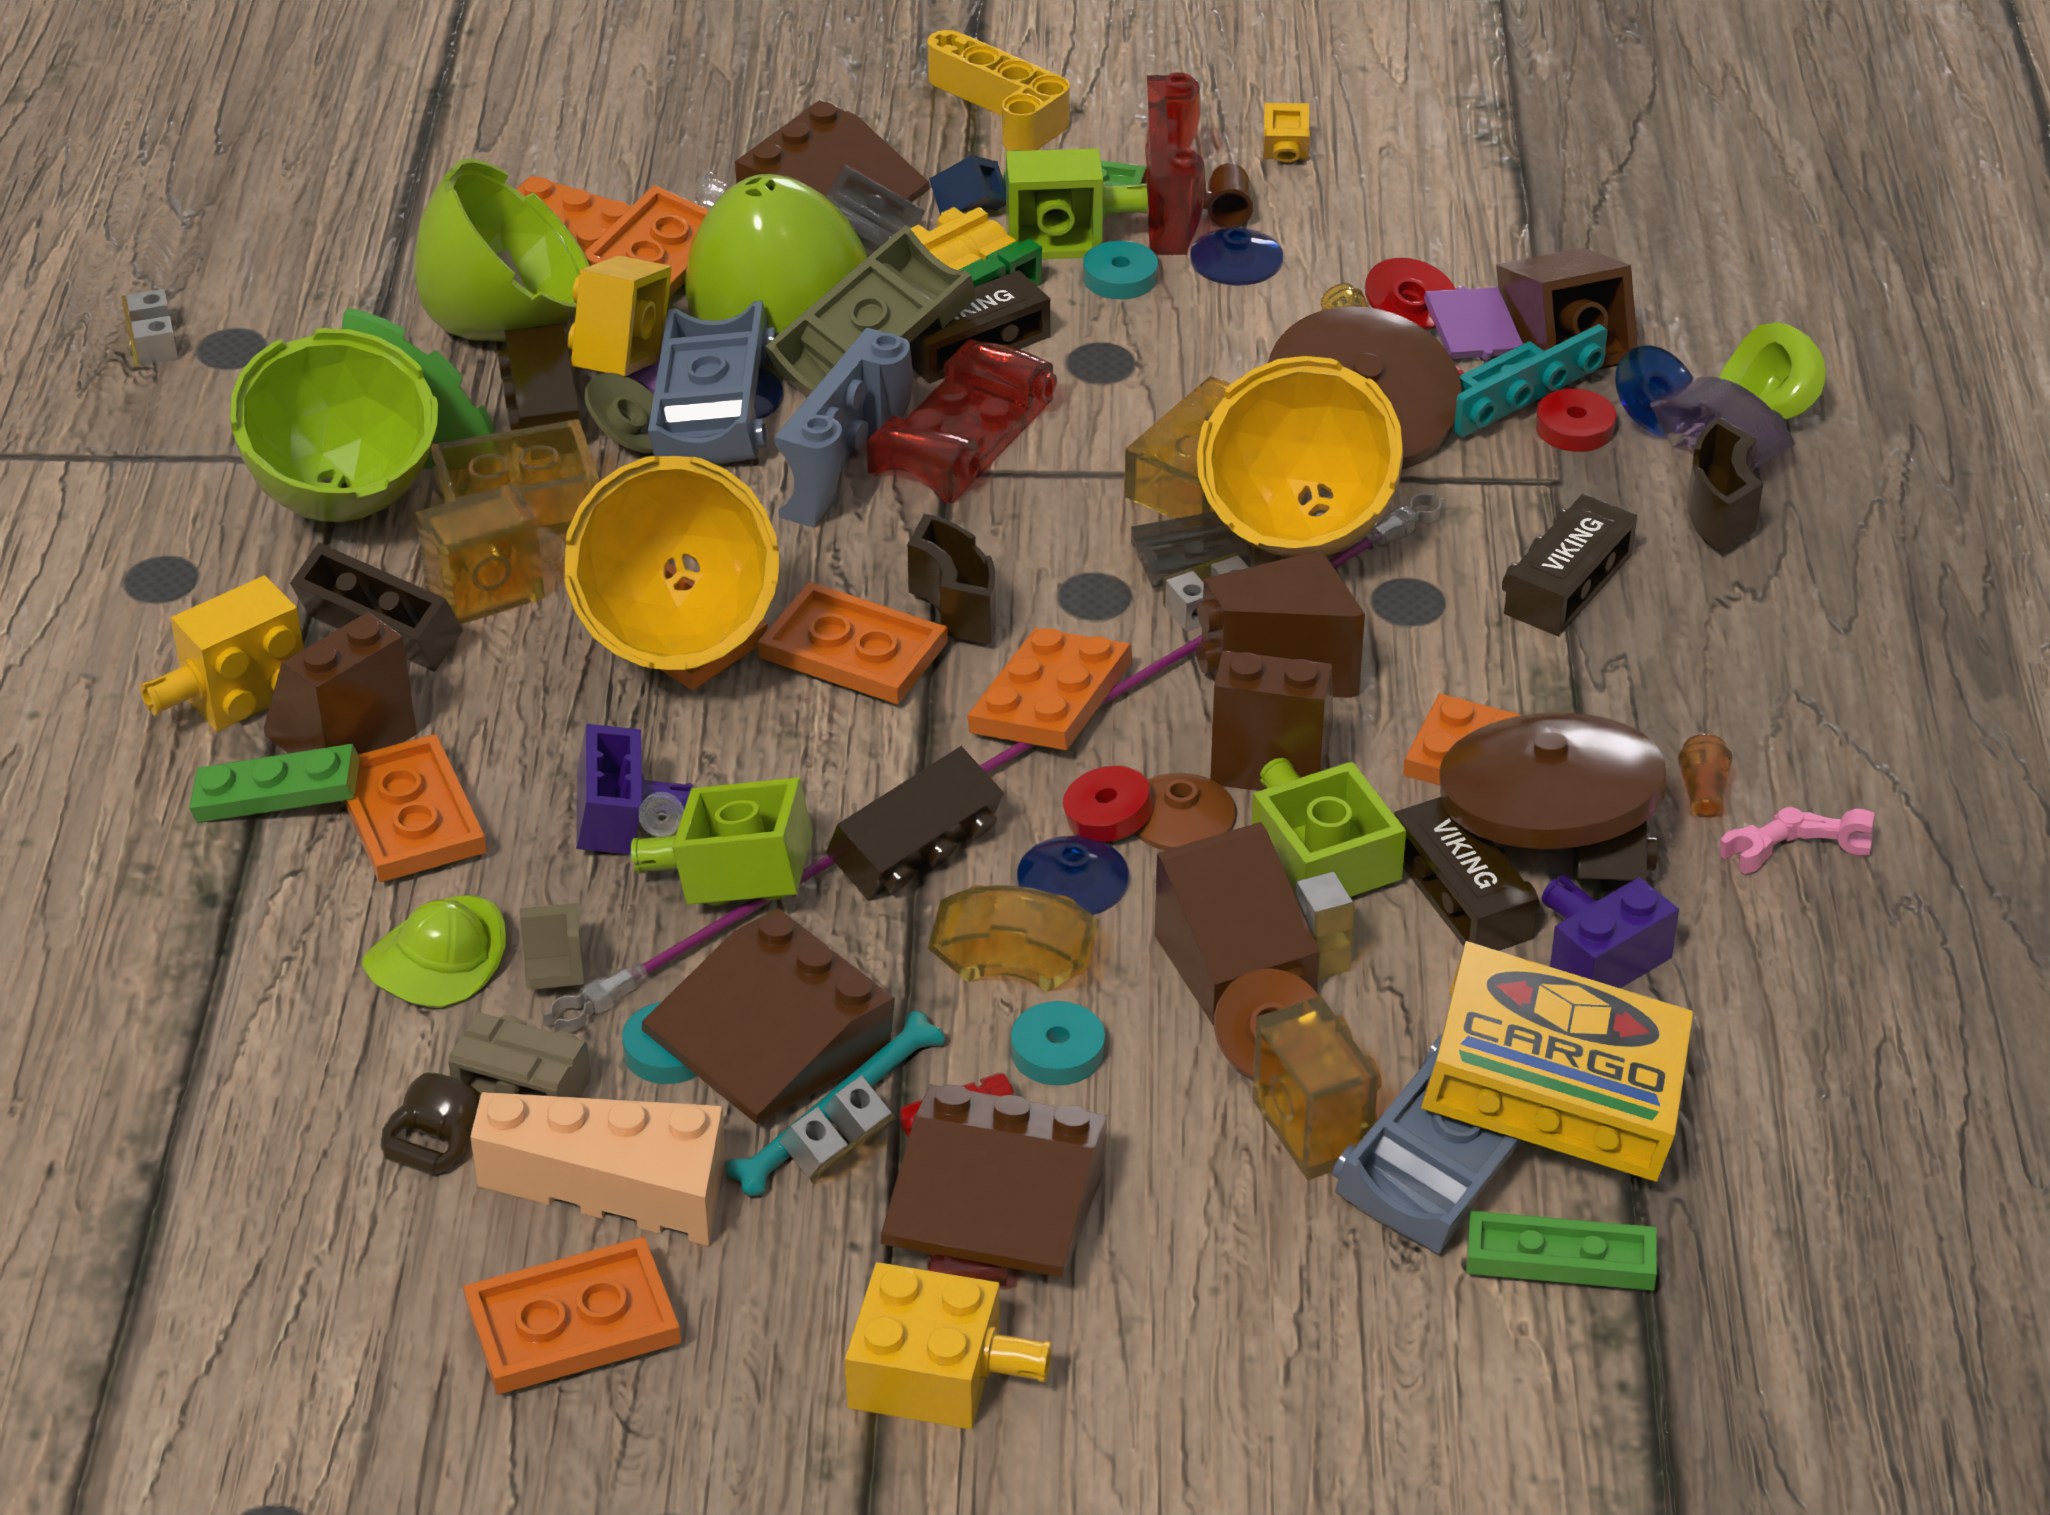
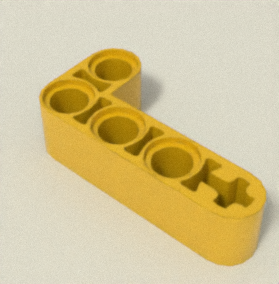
[927,30,1070,151]

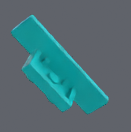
[1454,324,1608,437]

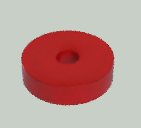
[1536,389,1616,452]
[1063,766,1154,842]

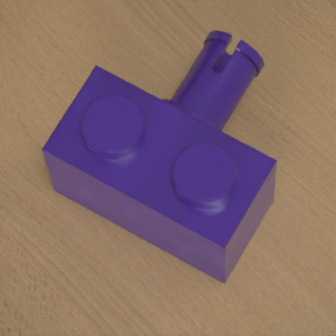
[576,724,693,854]
[1542,875,1679,989]

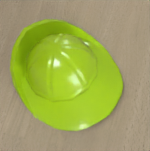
[1713,322,1826,422]
[362,895,506,1008]

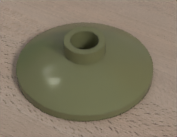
[585,373,654,453]

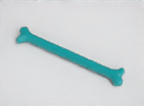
[725,1011,945,1196]

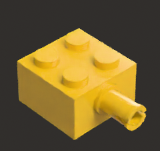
[568,255,672,377]
[139,575,304,732]
[845,1262,1053,1430]

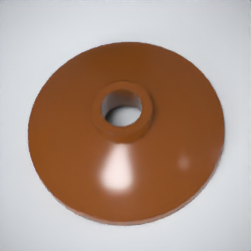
[1134,772,1235,850]
[1214,968,1330,1083]

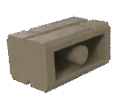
[448,1012,591,1098]

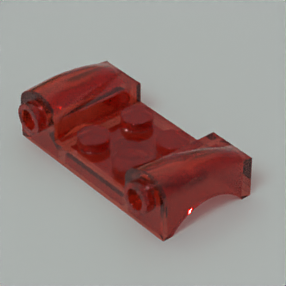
[1145,72,1206,255]
[866,339,1057,504]

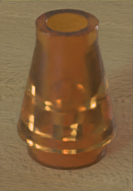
[1677,734,1733,818]

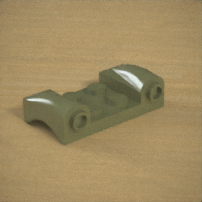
[765,225,977,398]

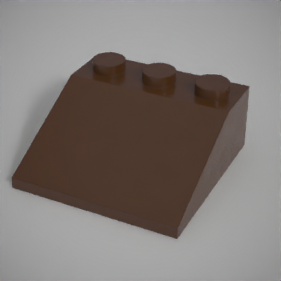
[735,100,929,241]
[642,908,895,1124]
[881,1084,1107,1278]

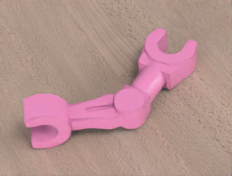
[1720,807,1875,874]

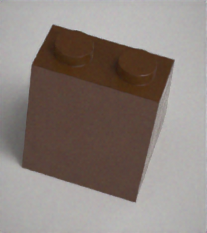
[1496,248,1639,367]
[1196,550,1365,698]
[264,612,417,755]
[1210,651,1333,791]
[1155,822,1320,1026]

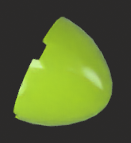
[414,158,590,341]
[685,174,868,334]
[230,328,438,523]

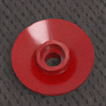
[1364,258,1456,330]

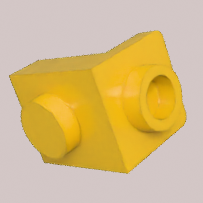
[1263,102,1310,162]

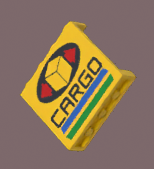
[1421,941,1693,1182]

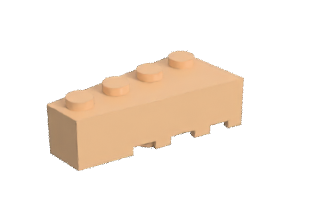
[470,1092,726,1246]

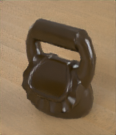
[380,1072,481,1176]

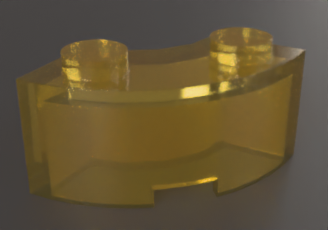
[927,885,1100,992]

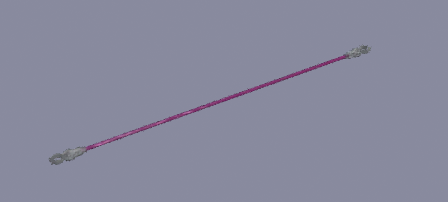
[543,491,1446,1032]

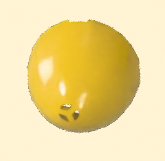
[1197,356,1403,558]
[564,456,779,670]

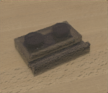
[826,165,926,252]
[1131,511,1252,588]

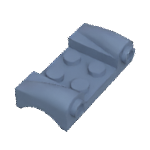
[648,301,778,464]
[774,328,914,528]
[1332,1034,1523,1254]

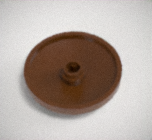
[1268,306,1461,470]
[1439,712,1666,849]

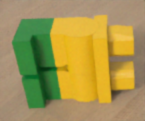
[910,207,1042,287]

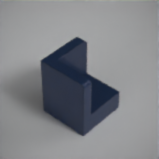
[929,155,1006,215]

